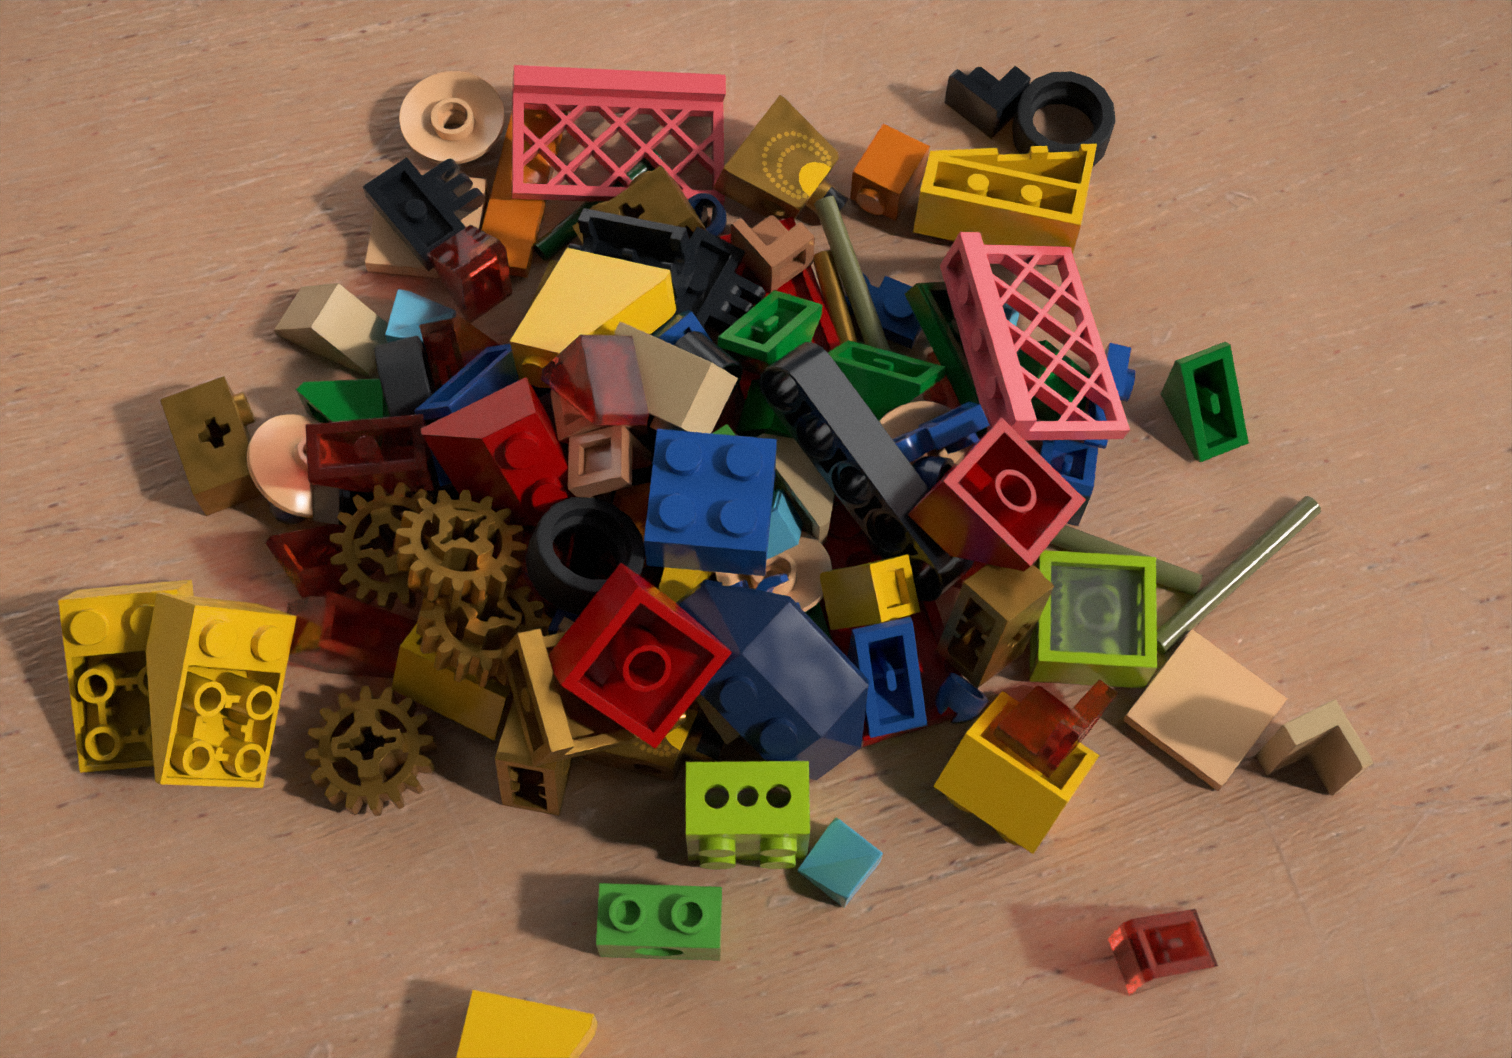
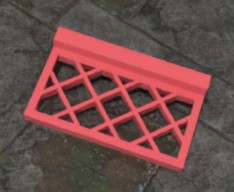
[512,65,726,205]
[940,232,1130,440]

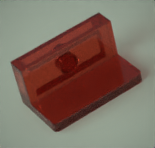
[993,679,1118,778]

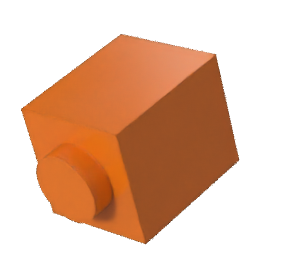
[850,123,930,221]

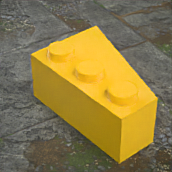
[913,143,1097,253]

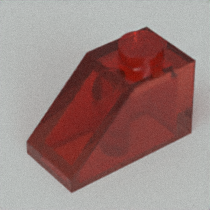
[305,414,434,494]
[286,591,417,678]

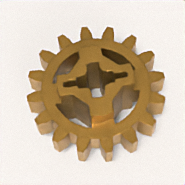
[330,482,432,611]
[394,490,526,608]
[416,584,549,687]
[305,686,437,816]

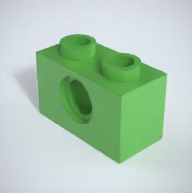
[596,883,722,961]

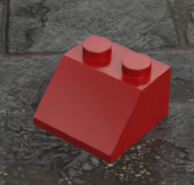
[421,377,576,526]
[908,418,1086,572]
[548,563,732,749]

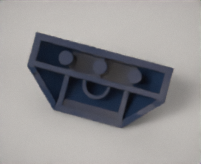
[676,579,869,780]

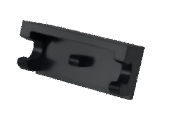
[569,208,697,309]

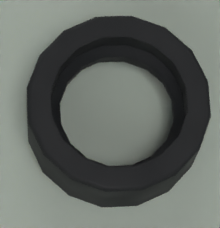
[1012,71,1116,168]
[374,336,437,448]
[525,497,646,615]

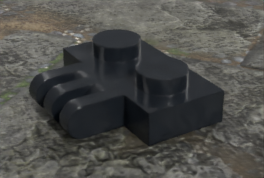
[363,157,485,271]
[673,227,766,333]

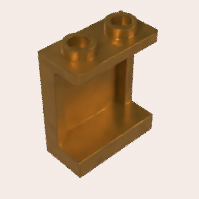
[501,629,686,767]

